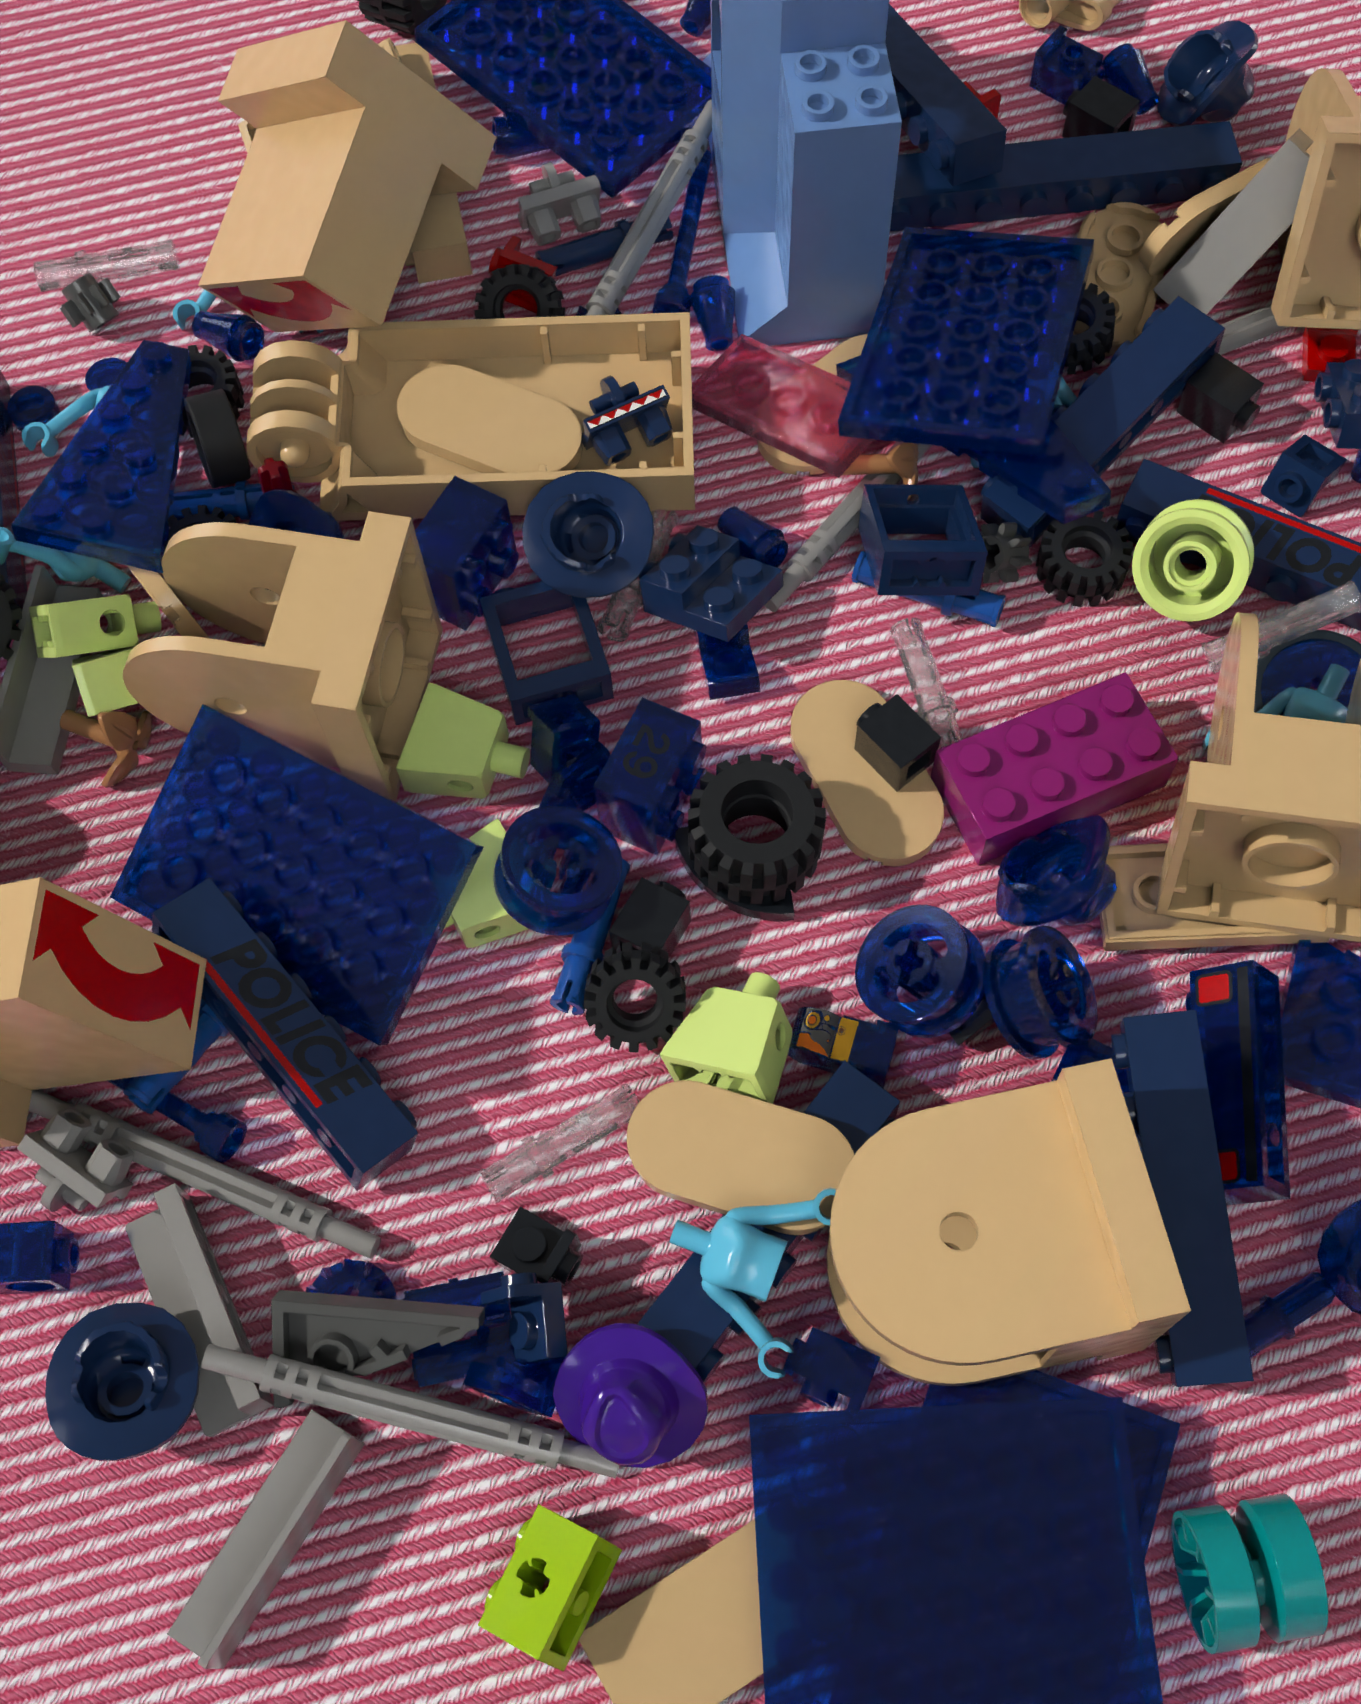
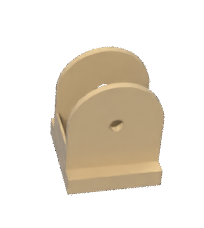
[1271,68,1361,330]
[123,511,443,808]
[1156,612,1361,942]
[826,1058,1191,1386]

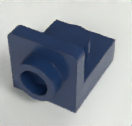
[1261,435,1347,517]
[481,1273,568,1365]

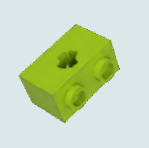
[478,1504,622,1671]

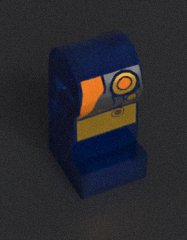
[788,1007,899,1089]

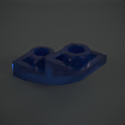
[694,623,760,700]

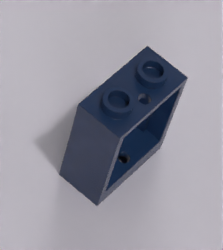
[858,484,988,595]
[479,580,614,725]

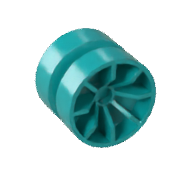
[1171,1493,1328,1654]

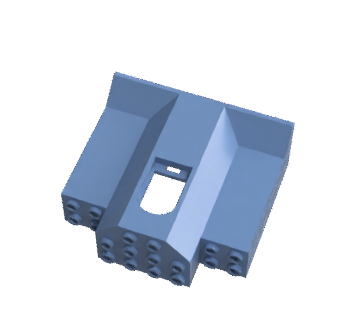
[697,0,902,349]

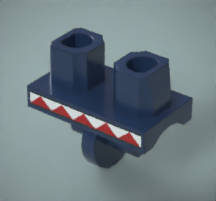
[582,375,673,466]

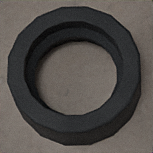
[184,389,251,489]

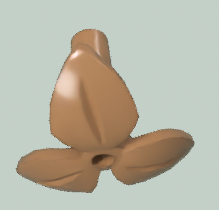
[838,422,919,501]
[60,709,152,788]

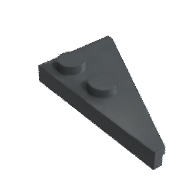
[271,1290,485,1408]

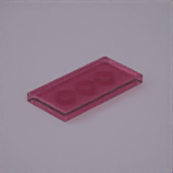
[692,334,897,478]

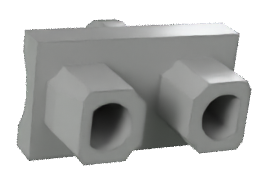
[518,162,601,246]
[17,1108,135,1212]

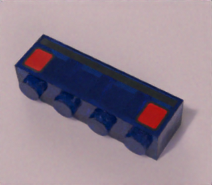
[1186,960,1291,1205]

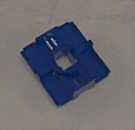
[402,1271,520,1388]

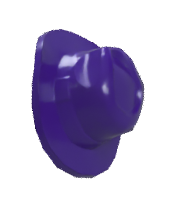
[553,1323,709,1468]

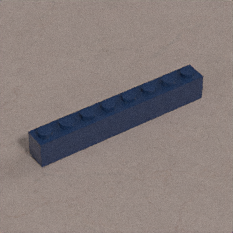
[890,121,1242,231]

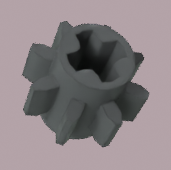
[60,272,121,332]
[981,522,1033,584]

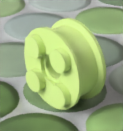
[1132,499,1255,622]

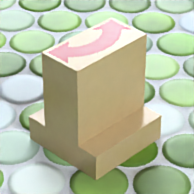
[198,20,496,332]
[0,877,207,1148]

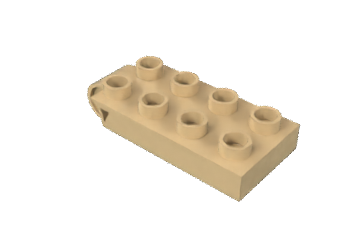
[246,312,695,521]

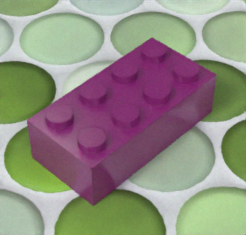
[931,672,1179,866]

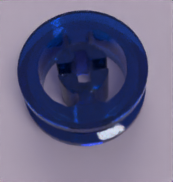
[493,806,622,936]
[855,905,989,1038]
[983,925,1098,1060]

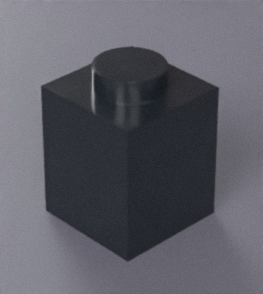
[1062,76,1140,138]
[1177,352,1264,443]
[854,694,941,792]
[609,877,691,959]

